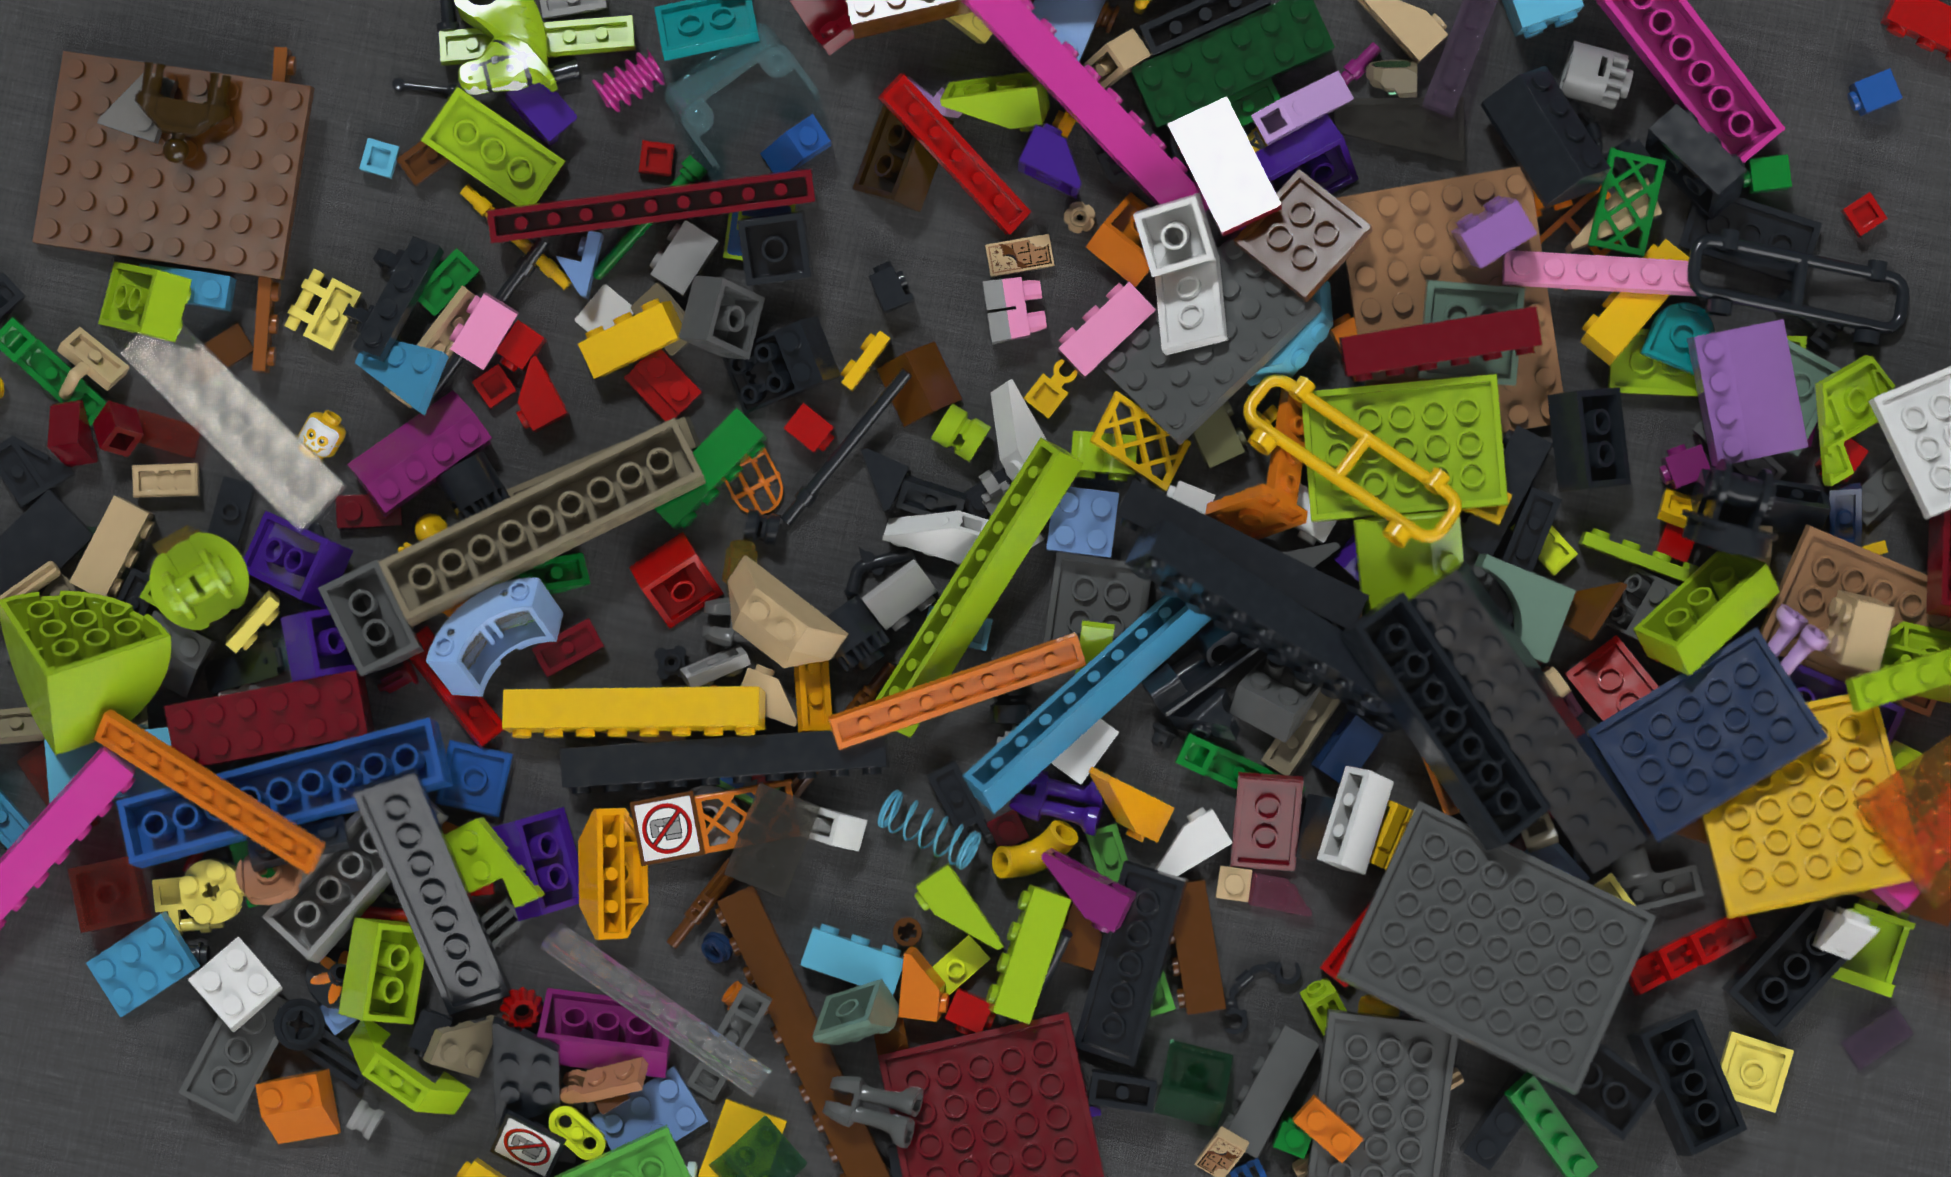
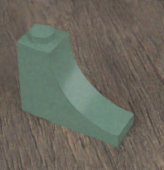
[1475,554,1576,664]

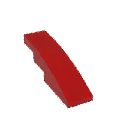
[1628,915,1757,996]

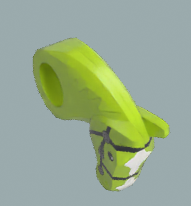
[454,0,558,95]

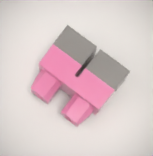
[983,277,1047,345]

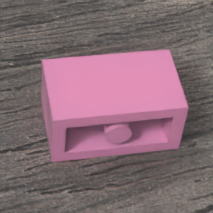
[449,292,519,370]

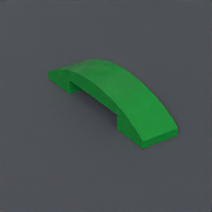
[0,317,107,427]
[1175,733,1306,795]

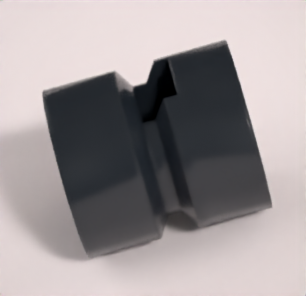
[990,684,1032,723]

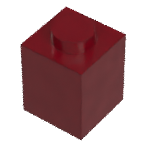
[93,400,144,457]

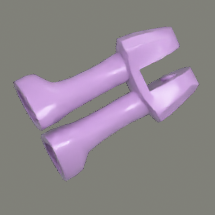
[1768,604,1830,677]

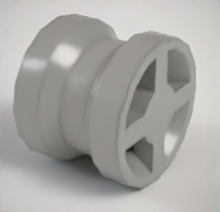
[346,1099,385,1140]

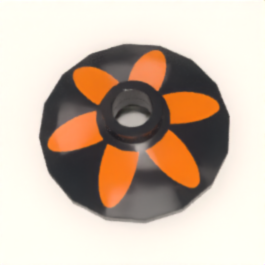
[305,947,349,1010]

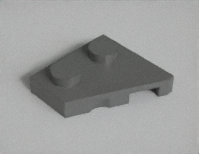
[97,73,179,144]

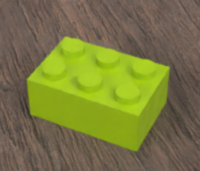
[338,917,424,1025]

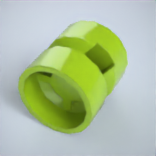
[931,403,991,463]

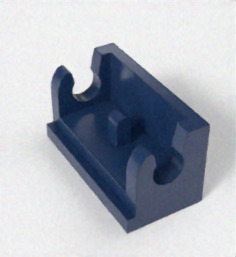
[1311,711,1384,784]

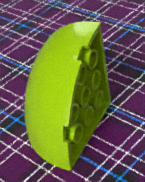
[0,591,171,755]

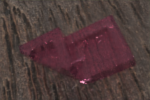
[1247,872,1312,917]

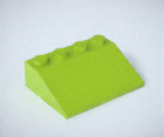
[1353,510,1464,616]

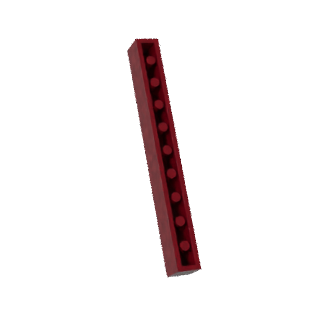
[486,168,816,243]

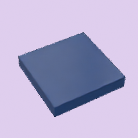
[435,740,514,817]

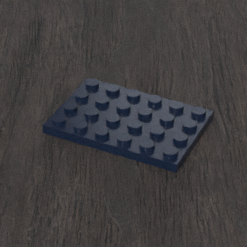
[1588,627,1828,843]

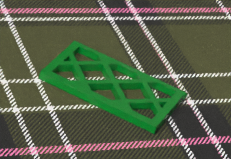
[1588,147,1666,256]

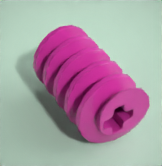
[592,48,665,113]

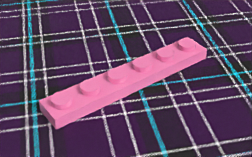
[1502,250,1697,296]

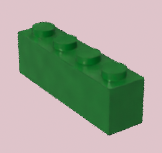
[654,408,767,530]

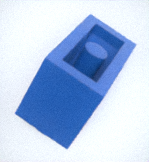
[760,114,832,173]

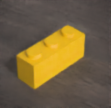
[577,298,682,379]

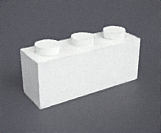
[1317,766,1394,875]

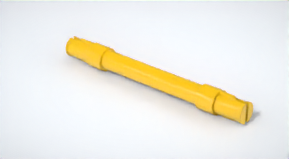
[459,184,572,290]

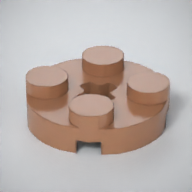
[236,850,303,905]

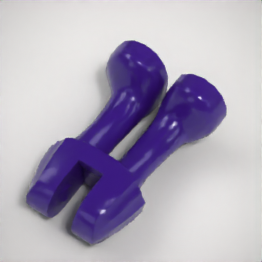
[1009,771,1104,836]

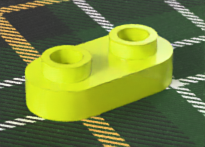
[548,1105,606,1161]

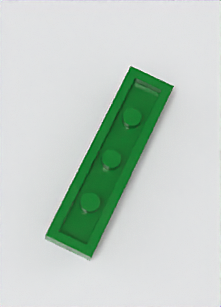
[1504,1072,1599,1177]

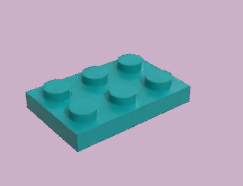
[654,0,760,61]

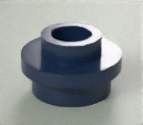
[701,932,733,963]

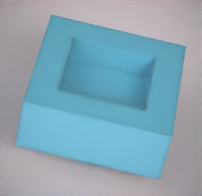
[359,138,401,179]

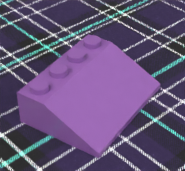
[1687,319,1808,466]

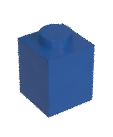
[1847,68,1903,117]

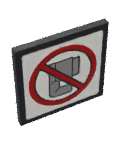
[490,1110,567,1177]

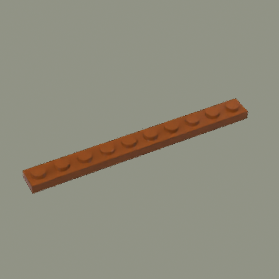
[252,47,296,373]

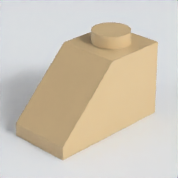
[1082,28,1151,90]
[741,664,798,727]

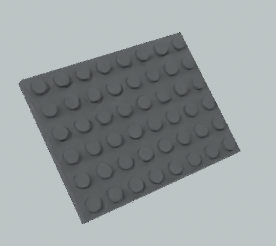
[1336,801,1657,1094]

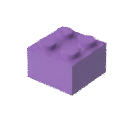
[1451,196,1537,268]

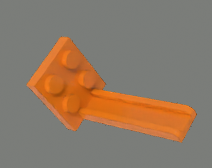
[1205,379,1308,540]

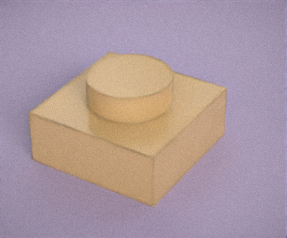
[1215,865,1252,902]

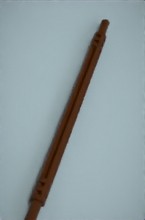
[666,661,896,949]

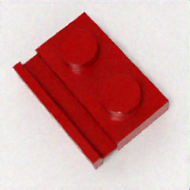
[623,349,703,422]

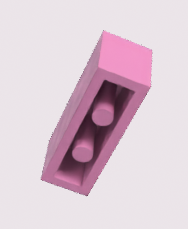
[1058,282,1156,379]

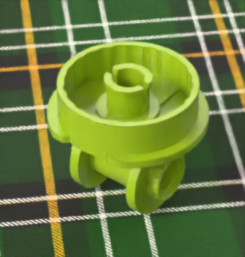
[150,532,249,630]

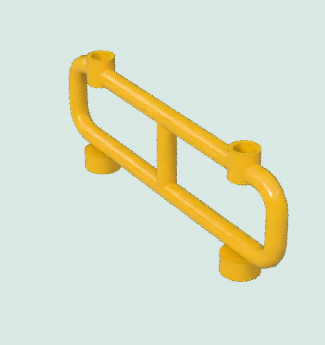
[1243,374,1461,548]

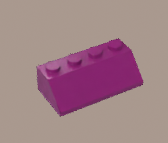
[347,390,492,517]
[537,988,676,1078]

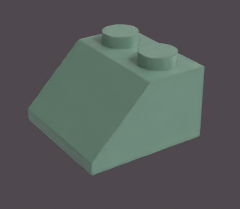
[812,979,899,1046]

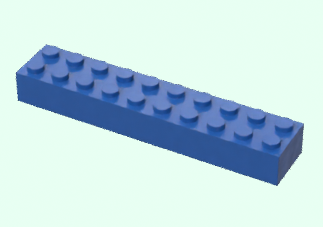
[116,717,453,868]

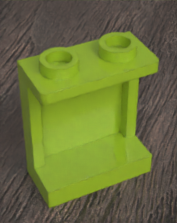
[1832,898,1915,998]

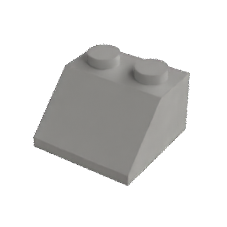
[862,559,938,631]

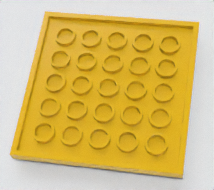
[1702,694,1924,919]

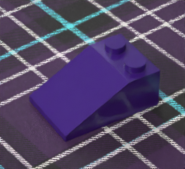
[244,510,354,609]
[281,609,357,682]

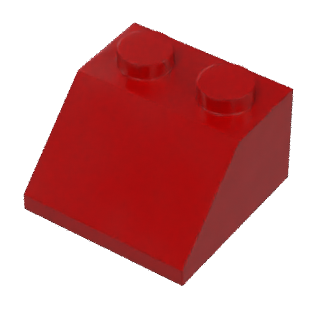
[629,532,724,629]

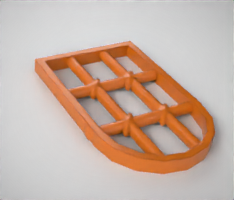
[724,448,784,515]

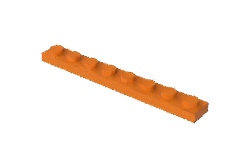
[828,633,1086,750]
[94,709,326,874]

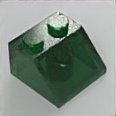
[1154,1039,1233,1128]

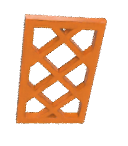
[695,778,801,854]

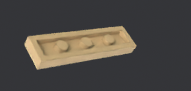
[383,286,476,409]

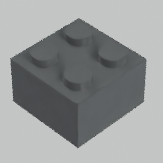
[679,276,765,360]

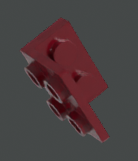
[789,0,854,56]

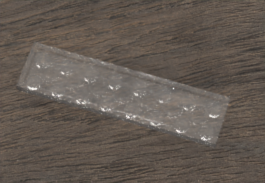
[120,323,347,533]

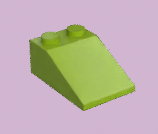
[940,72,1050,132]
[98,262,192,342]
[914,862,1003,950]

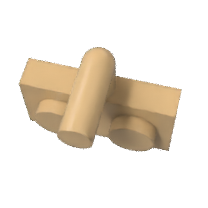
[57,327,130,400]

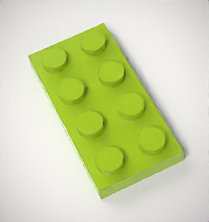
[420,87,565,206]

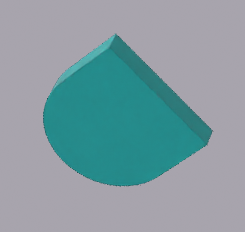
[1640,302,1716,375]

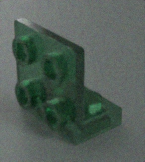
[709,1116,807,1177]

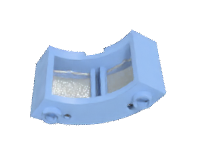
[426,578,563,697]

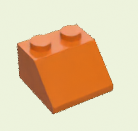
[1086,192,1150,287]
[255,1069,341,1144]

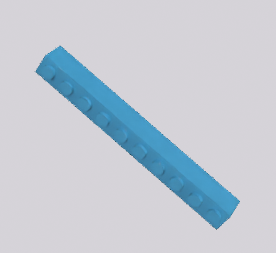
[963,594,1211,814]

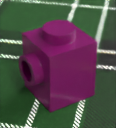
[1659,444,1711,490]

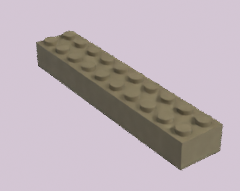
[378,418,706,627]

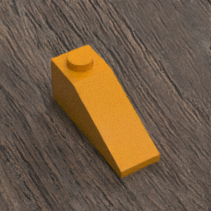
[1089,766,1175,843]

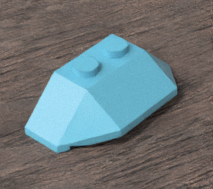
[1246,281,1333,386]

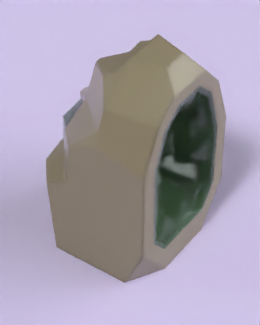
[1366,60,1418,98]

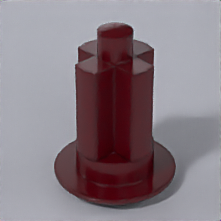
[377,659,419,694]

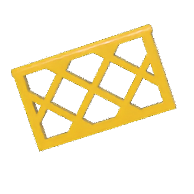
[1090,391,1191,491]

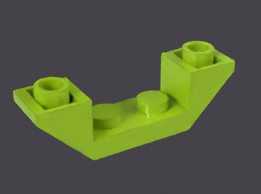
[348,1020,471,1115]

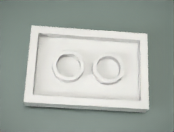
[1155,255,1228,355]

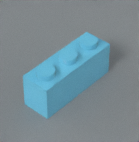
[800,923,904,995]

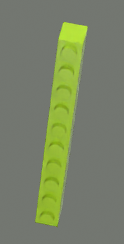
[875,437,1084,738]

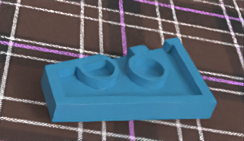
[355,341,449,416]

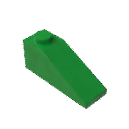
[502,553,590,597]

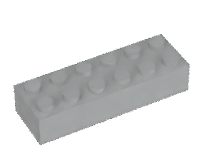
[262,800,449,963]

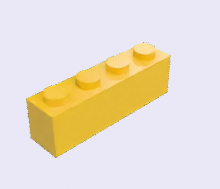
[1580,239,1689,366]

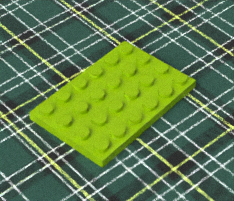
[1302,374,1508,523]

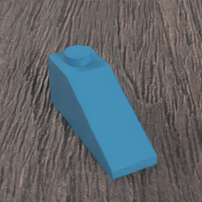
[139,263,236,311]

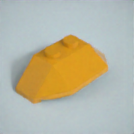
[578,808,649,940]

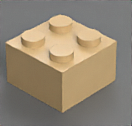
[1822,590,1895,671]

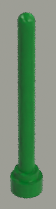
[592,154,708,280]

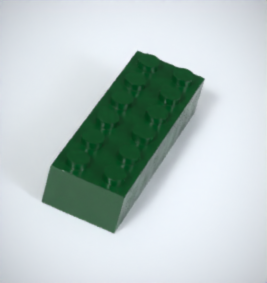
[1129,0,1335,132]

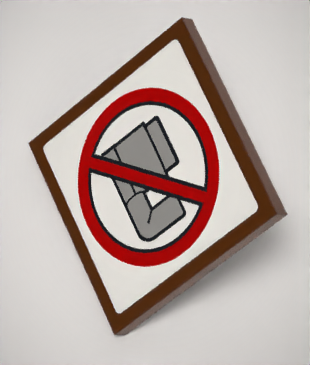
[629,790,705,866]

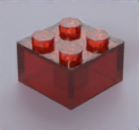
[68,856,152,933]

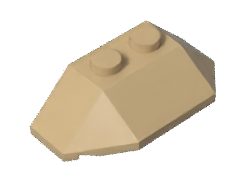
[728,555,848,668]

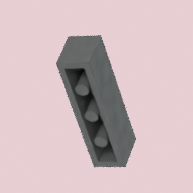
[1220,1023,1319,1158]

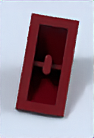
[47,400,99,467]

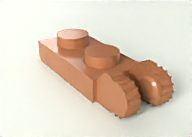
[559,1057,648,1105]

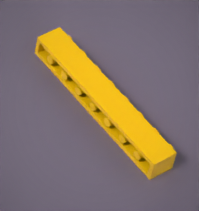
[502,686,766,738]

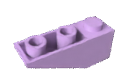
[1251,70,1354,146]

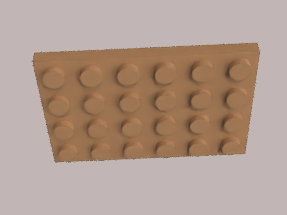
[1759,524,1951,717]

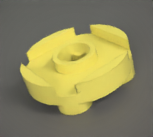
[179,858,245,924]

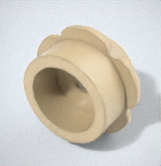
[1064,201,1095,234]

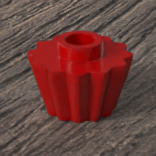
[499,987,543,1031]

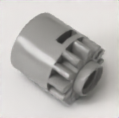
[1559,41,1633,109]

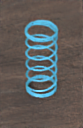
[877,789,981,870]

